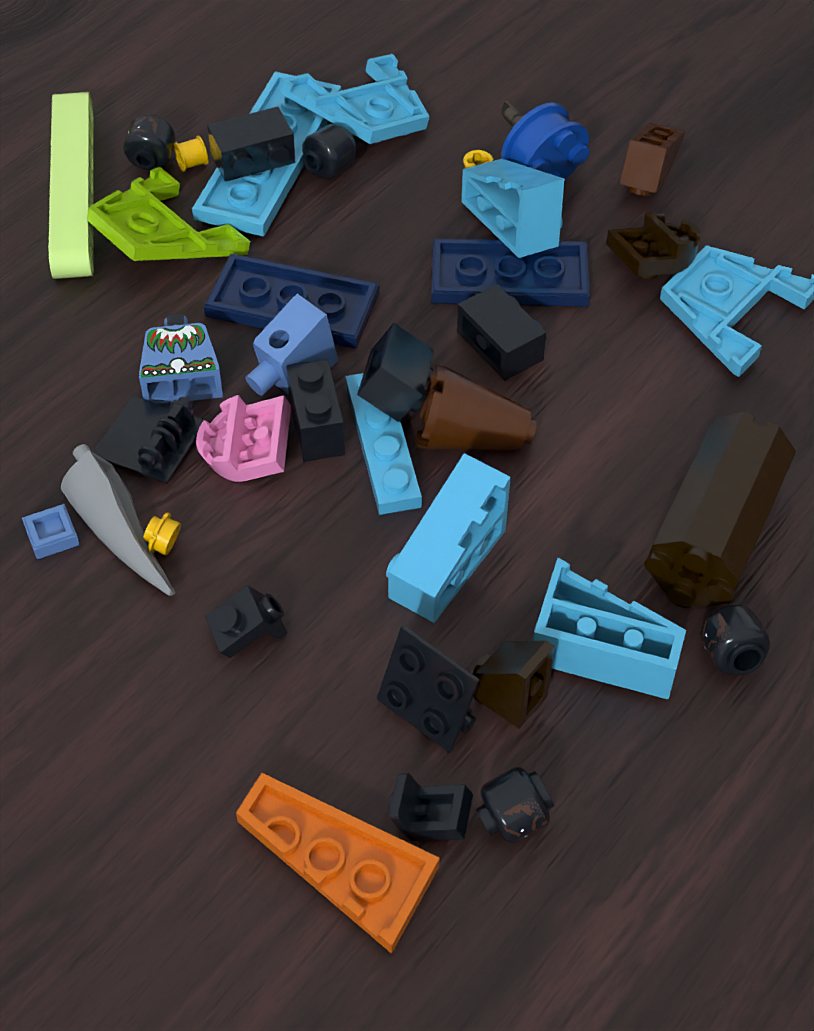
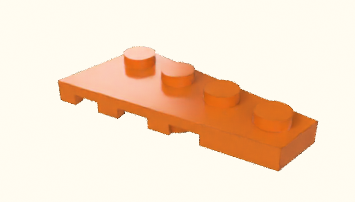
[236,773,440,954]

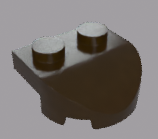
[606,213,701,279]

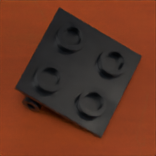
[93,395,207,484]
[376,625,480,753]

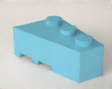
[533,558,686,700]

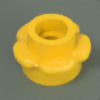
[143,512,181,555]

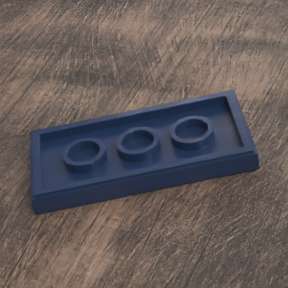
[431,239,590,307]
[204,253,379,348]

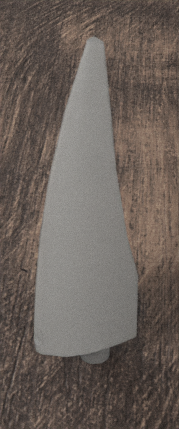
[60,444,176,596]

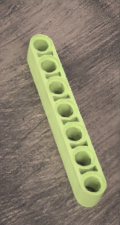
[49,92,94,279]

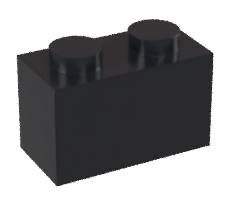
[207,107,295,182]
[457,284,546,381]
[357,323,434,422]
[286,359,345,462]

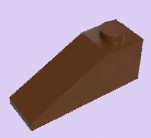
[620,122,685,196]

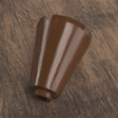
[415,364,537,451]

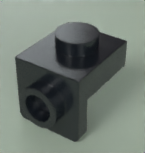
[205,585,287,658]
[388,773,473,841]

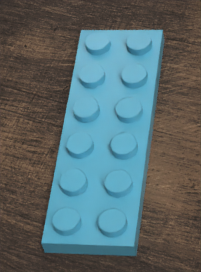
[192,72,341,237]

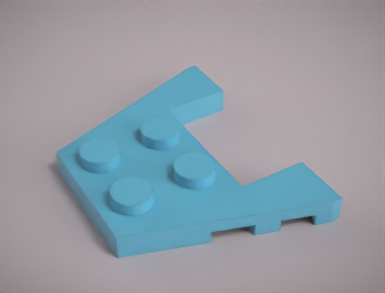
[280,54,429,144]
[660,245,814,377]

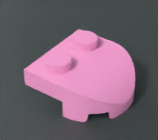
[196,395,291,482]

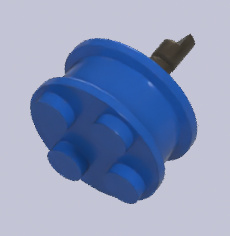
[501,101,590,180]

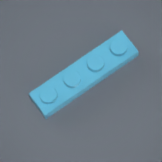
[345,373,422,515]

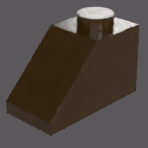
[473,641,554,729]

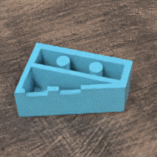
[461,159,565,258]
[386,453,511,623]

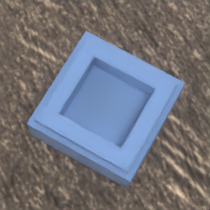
[22,504,79,559]

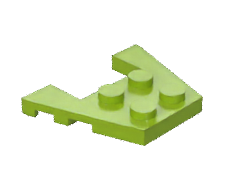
[87,167,251,261]

